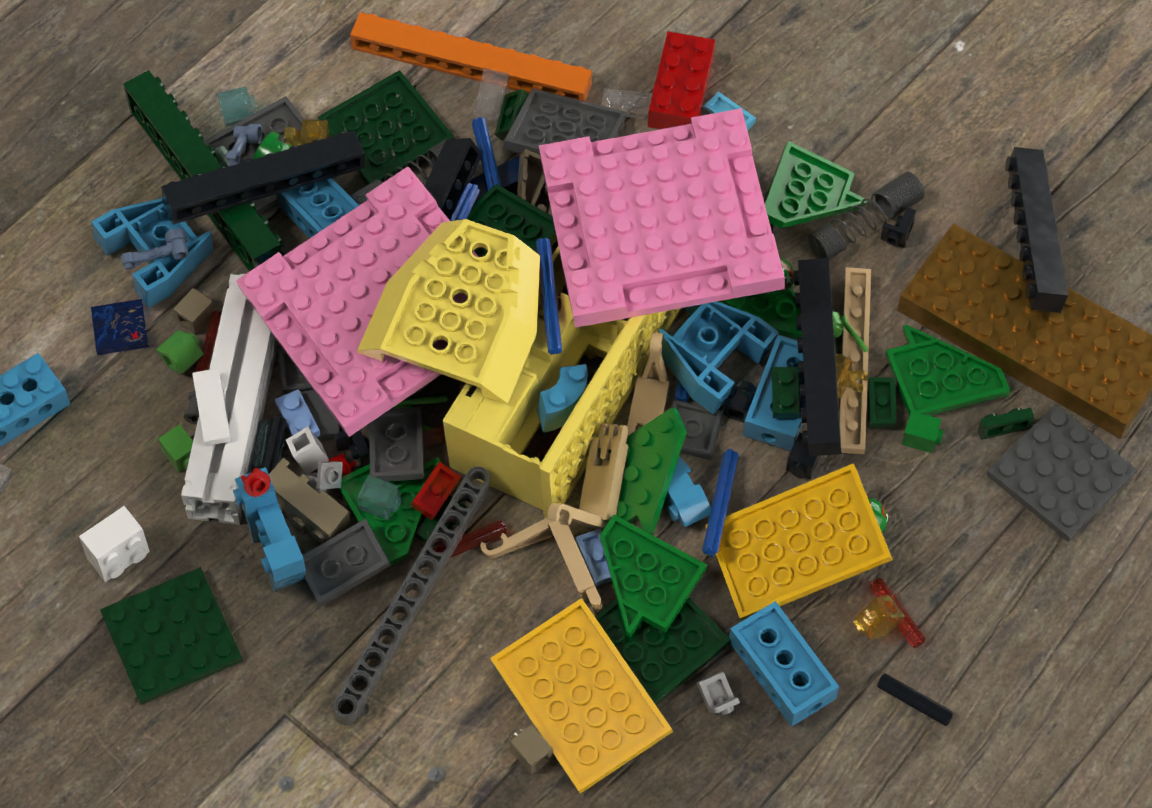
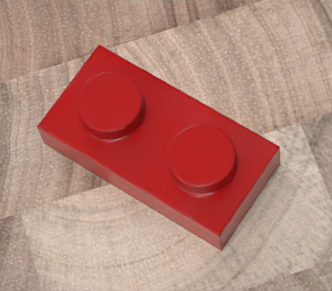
[410,462,461,520]

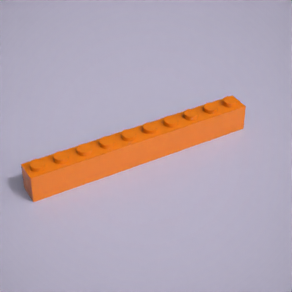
[350,12,592,102]

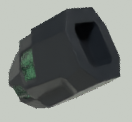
[723,380,757,422]

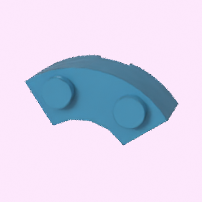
[537,364,588,432]
[665,456,711,527]

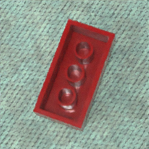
[648,31,715,129]

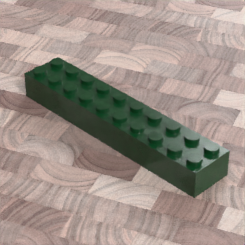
[123,70,284,272]

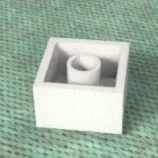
[79,506,150,582]

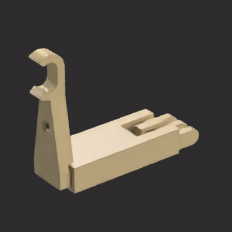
[627,332,669,436]
[547,423,628,530]
[480,514,604,614]

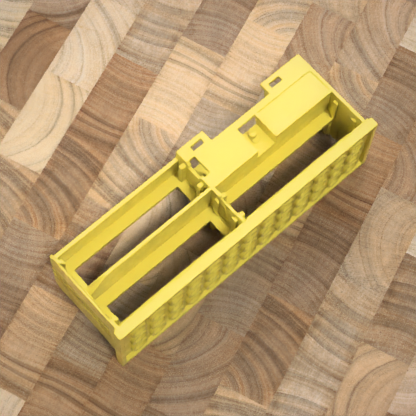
[443,246,682,519]

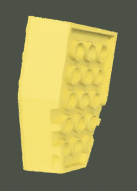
[357,219,540,405]

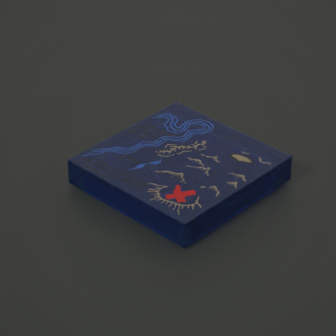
[91,299,149,355]

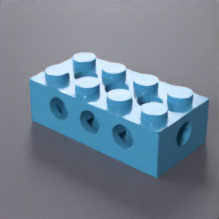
[276,178,359,239]
[743,335,806,451]
[0,353,71,447]
[729,601,839,727]

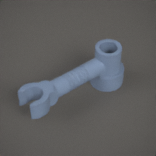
[226,124,262,167]
[121,228,188,270]

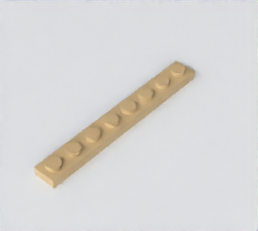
[839,267,871,454]

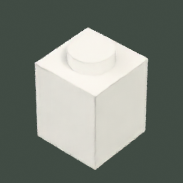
[286,427,329,473]

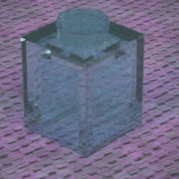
[217,86,257,127]
[357,475,401,520]

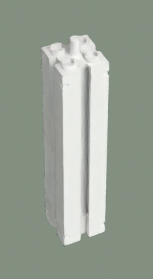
[181,274,279,525]

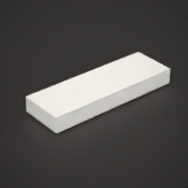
[192,368,231,446]

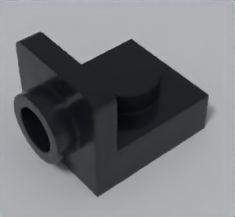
[881,207,916,247]
[334,430,370,468]

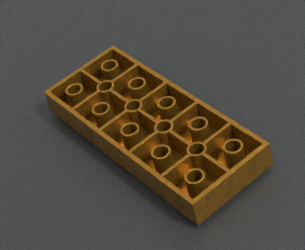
[897,223,1152,439]

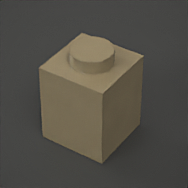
[173,288,215,335]
[510,724,553,775]

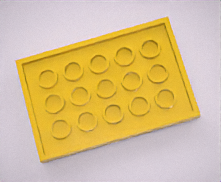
[705,463,893,621]
[490,598,673,794]

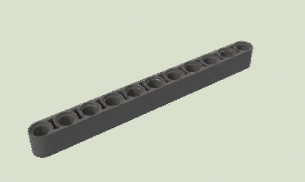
[333,466,490,725]

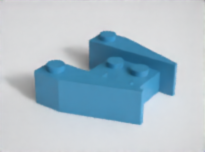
[91,198,213,308]
[658,302,779,415]
[233,467,306,591]

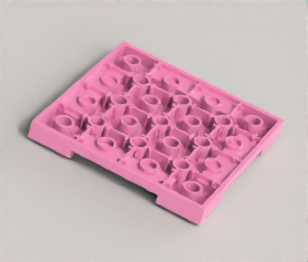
[539,108,785,328]
[236,167,479,437]

